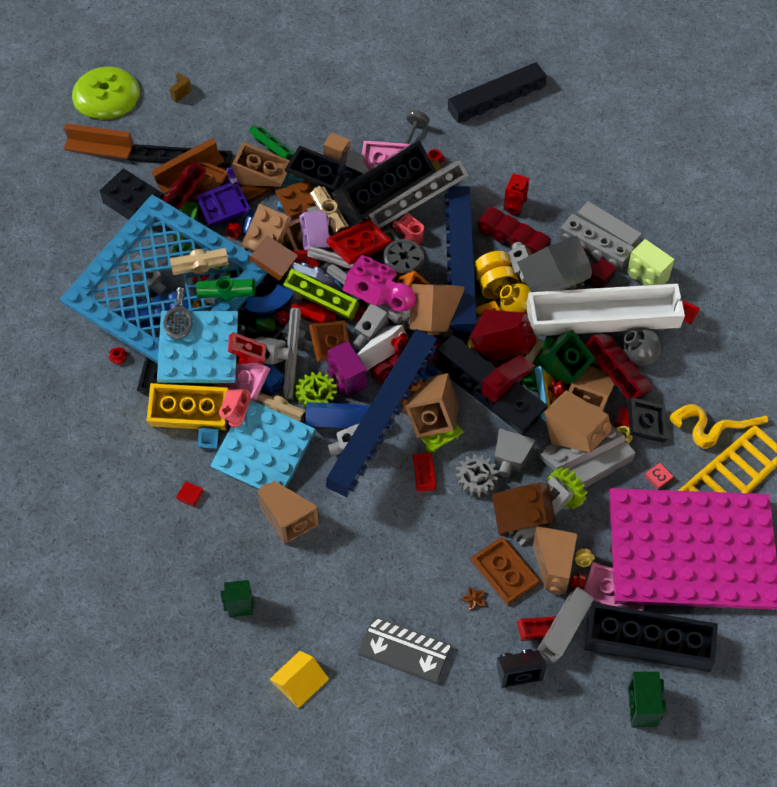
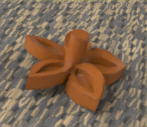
[461,587,485,611]

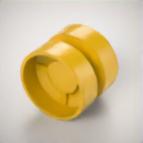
[474,251,520,299]

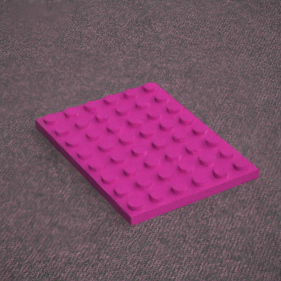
[609,488,777,610]

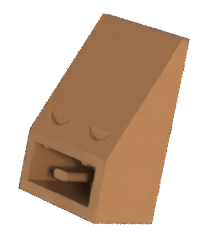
[569,366,615,412]

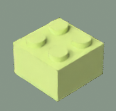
[627,239,675,286]

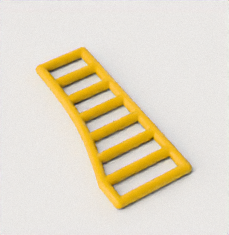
[678,425,777,493]

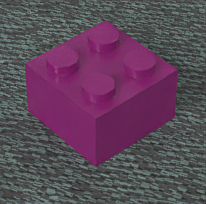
[326,341,367,398]

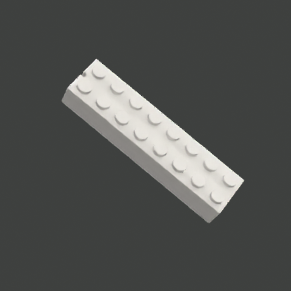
[527,284,685,336]

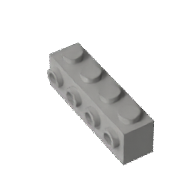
[559,214,634,272]

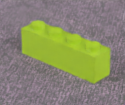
[283,268,360,321]

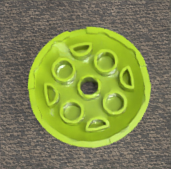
[72,66,140,120]

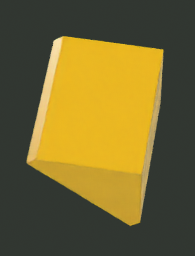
[269,651,329,709]

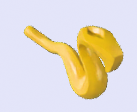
[670,404,768,449]

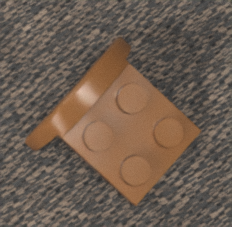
[242,204,291,251]

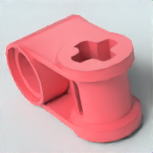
[392,212,424,244]
[219,389,251,428]

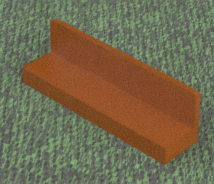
[64,123,134,159]
[151,138,224,194]

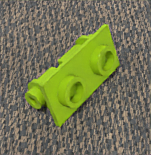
[421,423,464,453]

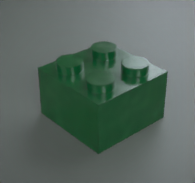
[538,330,596,385]
[628,672,666,727]

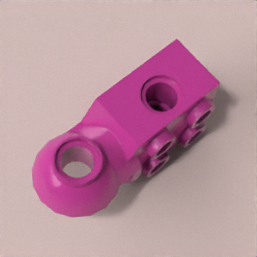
[342,255,416,311]

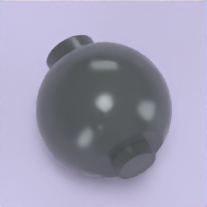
[624,329,662,367]

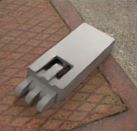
[508,476,574,546]

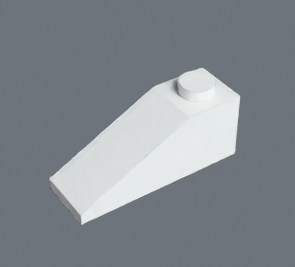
[357,325,408,371]

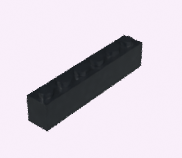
[448,62,547,123]

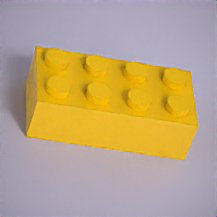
[147,383,229,431]

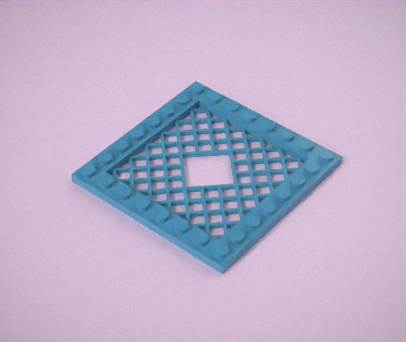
[59,195,268,364]

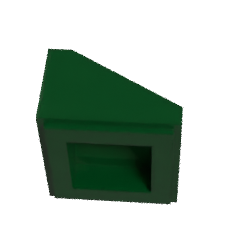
[256,317,275,333]

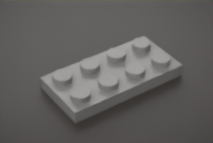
[537,425,625,471]

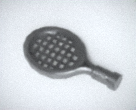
[163,287,193,340]

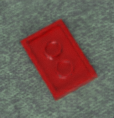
[326,219,392,265]

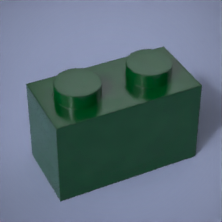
[221,580,254,617]

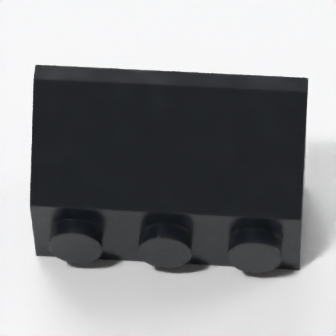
[285,145,346,191]

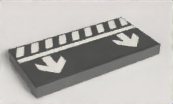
[358,616,451,684]

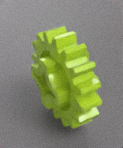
[296,372,337,409]
[547,467,587,510]

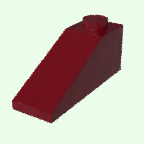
[481,354,535,404]

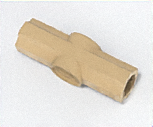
[310,186,349,235]
[170,248,229,275]
[255,392,306,423]

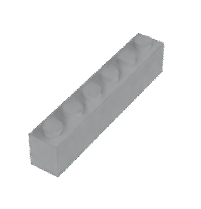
[366,160,469,228]

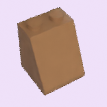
[410,284,464,335]
[404,373,460,438]
[544,391,612,453]
[257,481,319,545]
[533,526,577,595]

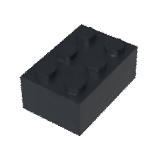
[100,168,164,220]

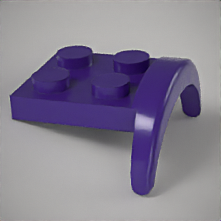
[196,167,251,228]

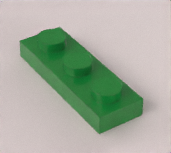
[248,126,294,160]

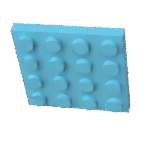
[157,311,238,383]
[210,400,316,490]

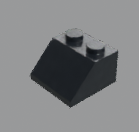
[496,649,546,688]

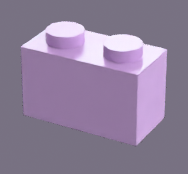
[300,211,331,250]

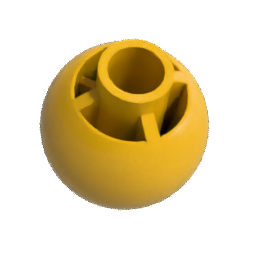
[500,283,531,317]

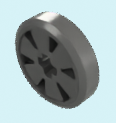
[383,239,424,277]

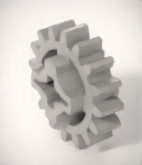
[455,454,498,497]

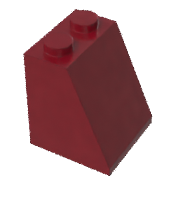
[470,309,537,362]

